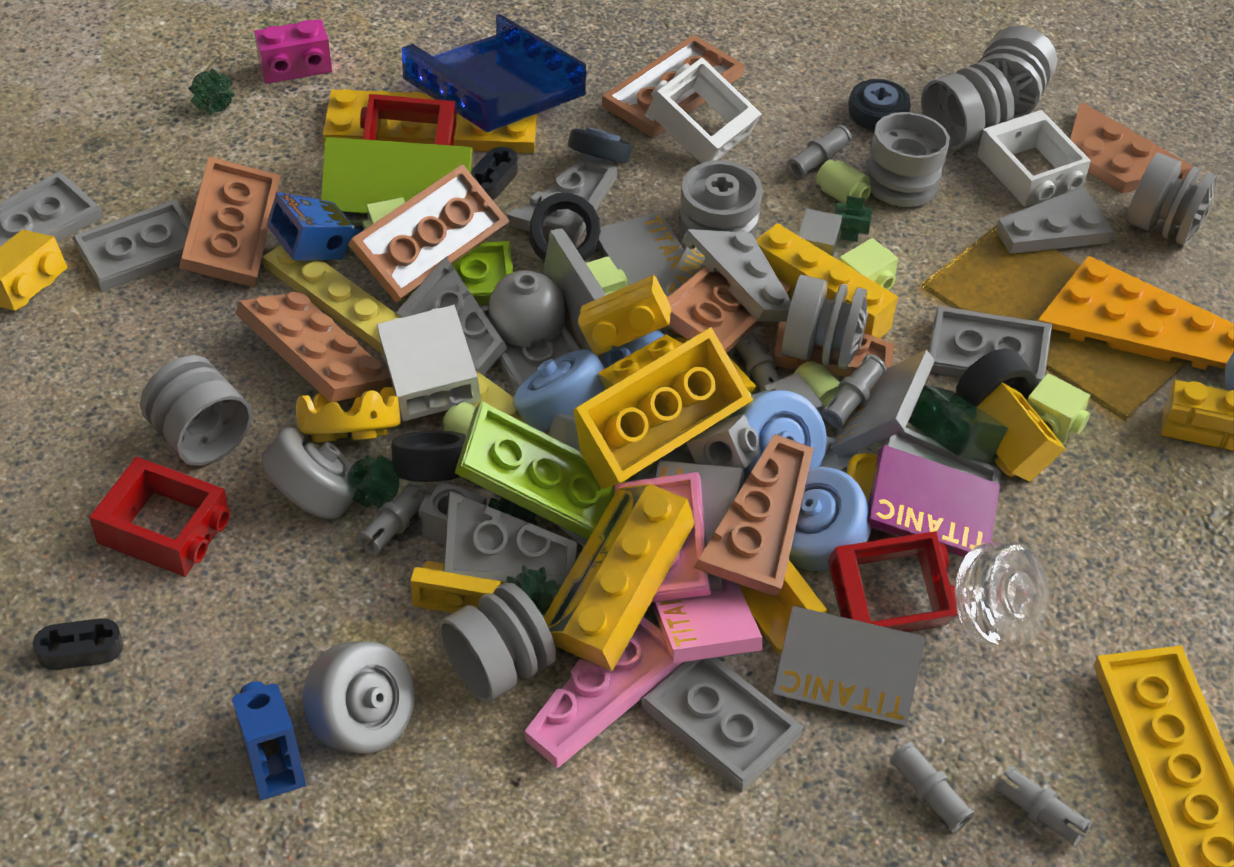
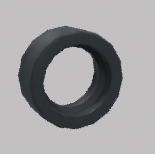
[529,193,601,262]
[956,348,1036,413]
[391,431,466,482]

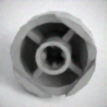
[488,270,566,347]

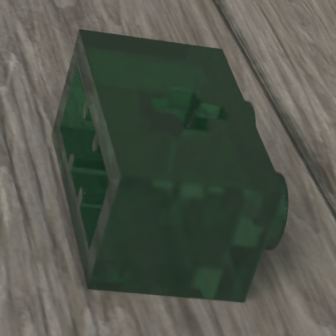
[908,384,1008,464]

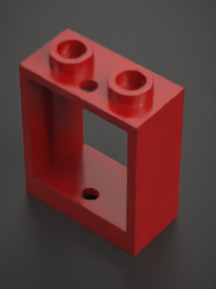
[360,94,458,146]
[89,457,230,577]
[828,531,960,632]

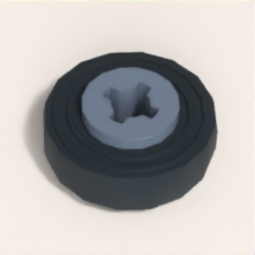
[848,79,911,130]
[568,127,632,164]

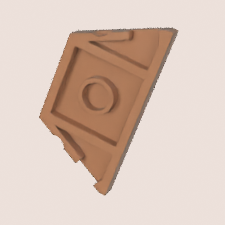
[1070,102,1193,193]

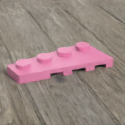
[525,617,683,769]

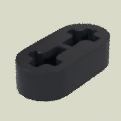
[471,147,518,200]
[32,618,124,670]

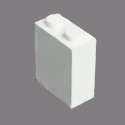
[377,305,481,421]

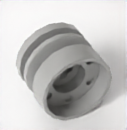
[978,26,1058,118]
[921,61,1014,150]
[865,112,950,207]
[1126,152,1218,246]
[782,275,868,370]
[139,355,253,466]
[439,582,556,703]

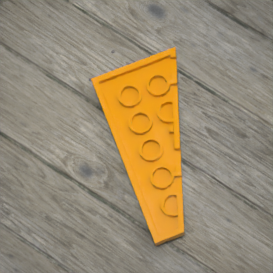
[1038,256,1234,370]

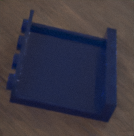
[402,14,587,132]

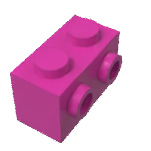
[254,19,332,84]

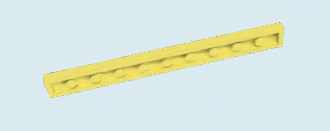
[262,245,549,435]

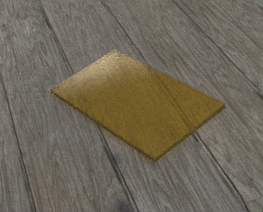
[922,225,1190,421]

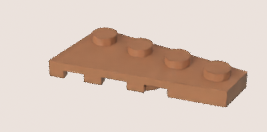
[693,434,814,597]

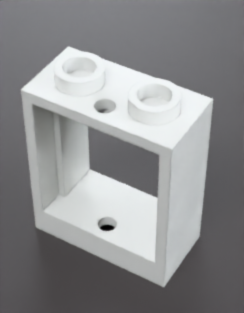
[647,58,762,163]
[977,110,1091,207]

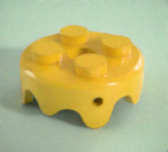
[296,387,401,443]

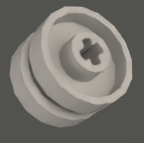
[679,160,763,238]

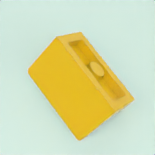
[738,559,827,654]
[410,561,505,613]

